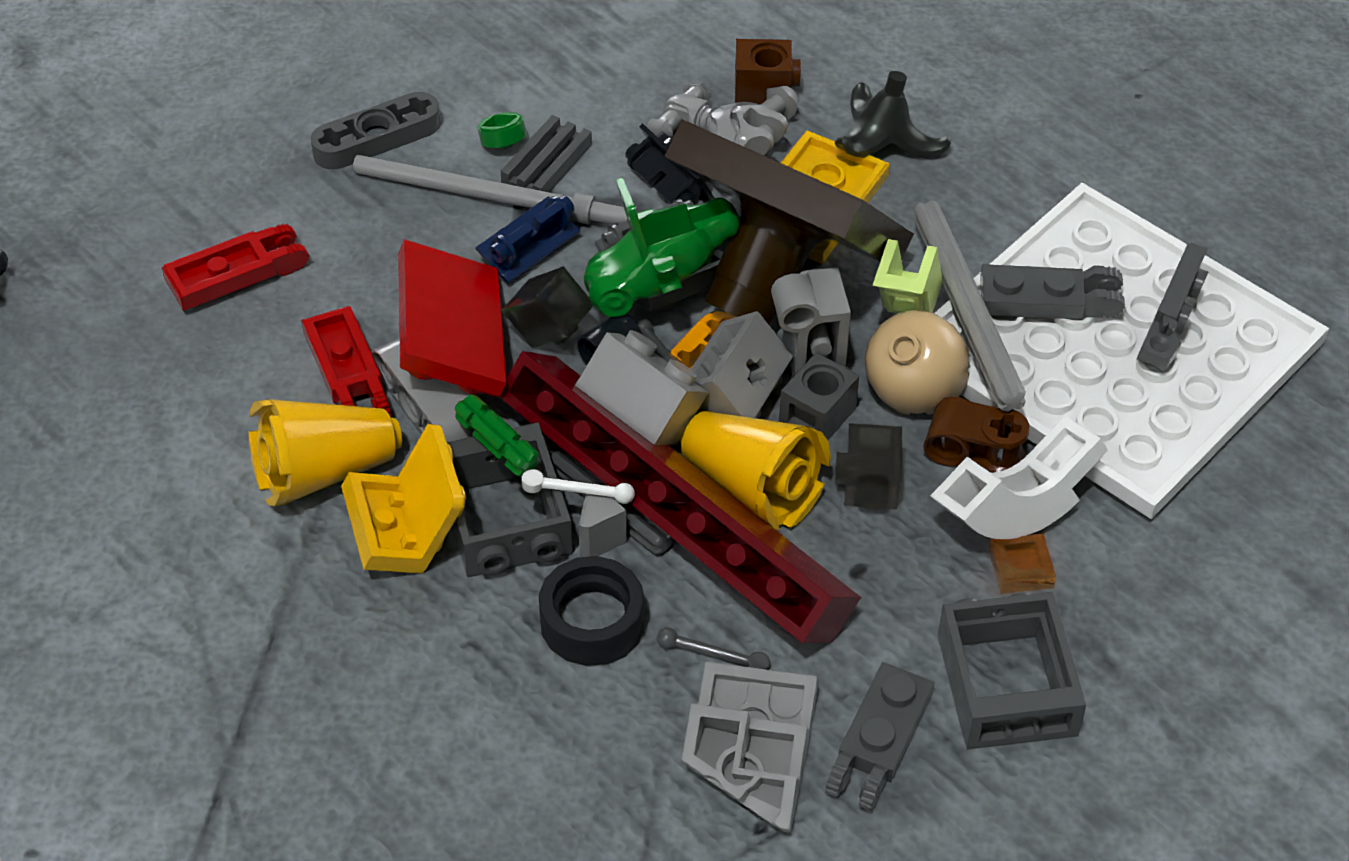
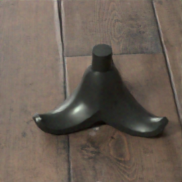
[834,71,952,157]

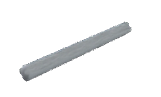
[914,200,1026,412]

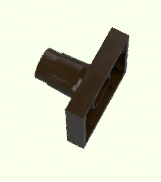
[664,119,914,327]

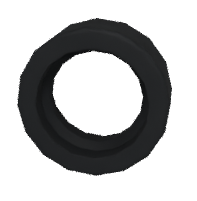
[539,556,644,666]

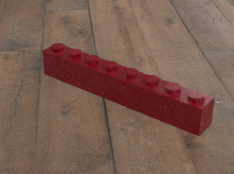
[500,351,861,644]

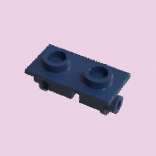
[475,195,580,284]

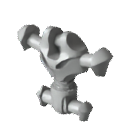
[647,82,799,155]

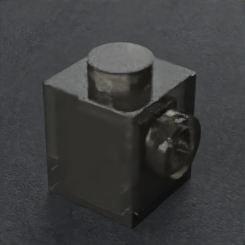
[501,266,593,348]
[835,423,902,510]

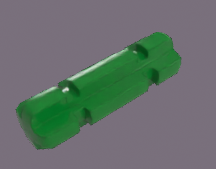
[455,394,539,477]

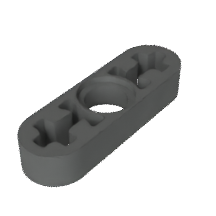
[311,92,441,169]

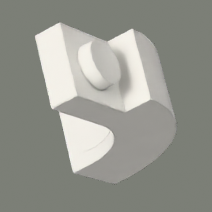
[930,416,1108,539]

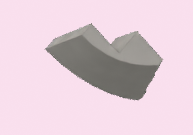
[682,662,819,833]

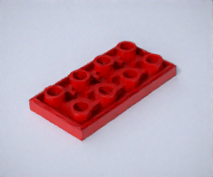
[398,239,506,397]

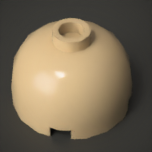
[864,310,970,415]

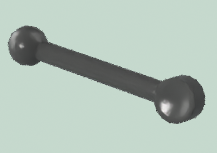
[636,318,683,364]
[656,627,770,670]

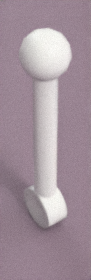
[522,469,635,504]

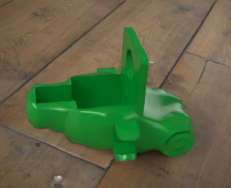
[584,177,740,317]

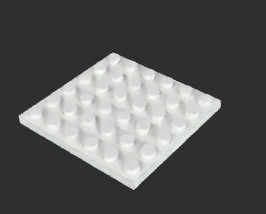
[935,183,1329,519]

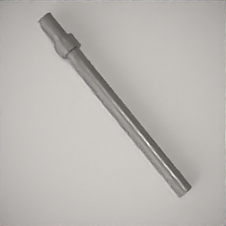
[353,155,628,225]

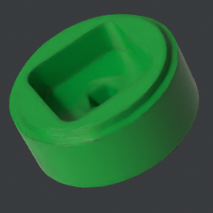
[477,112,527,149]

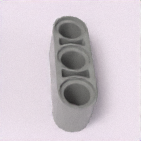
[371,338,474,442]

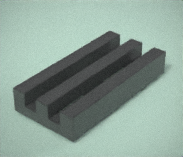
[501,115,592,192]

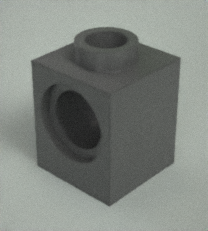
[779,353,859,440]

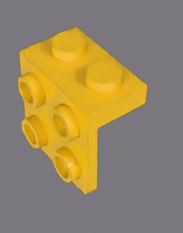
[341,424,466,573]

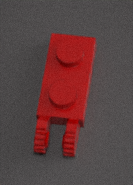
[162,223,310,311]
[301,306,392,418]

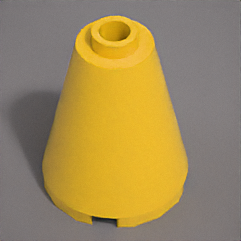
[248,399,402,506]
[680,411,831,530]

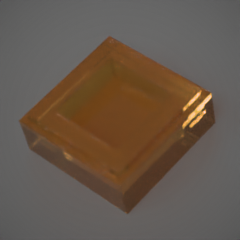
[989,533,1056,594]

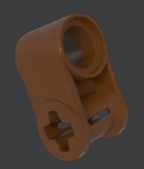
[923,397,1029,473]

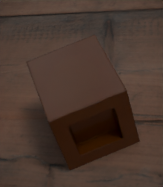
[735,39,801,105]

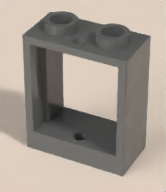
[447,422,572,577]
[938,592,1086,749]

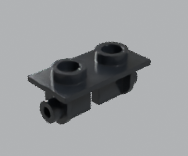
[625,123,715,205]

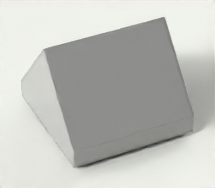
[579,494,626,557]

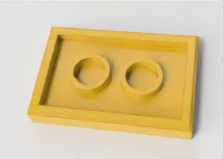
[781,130,890,264]

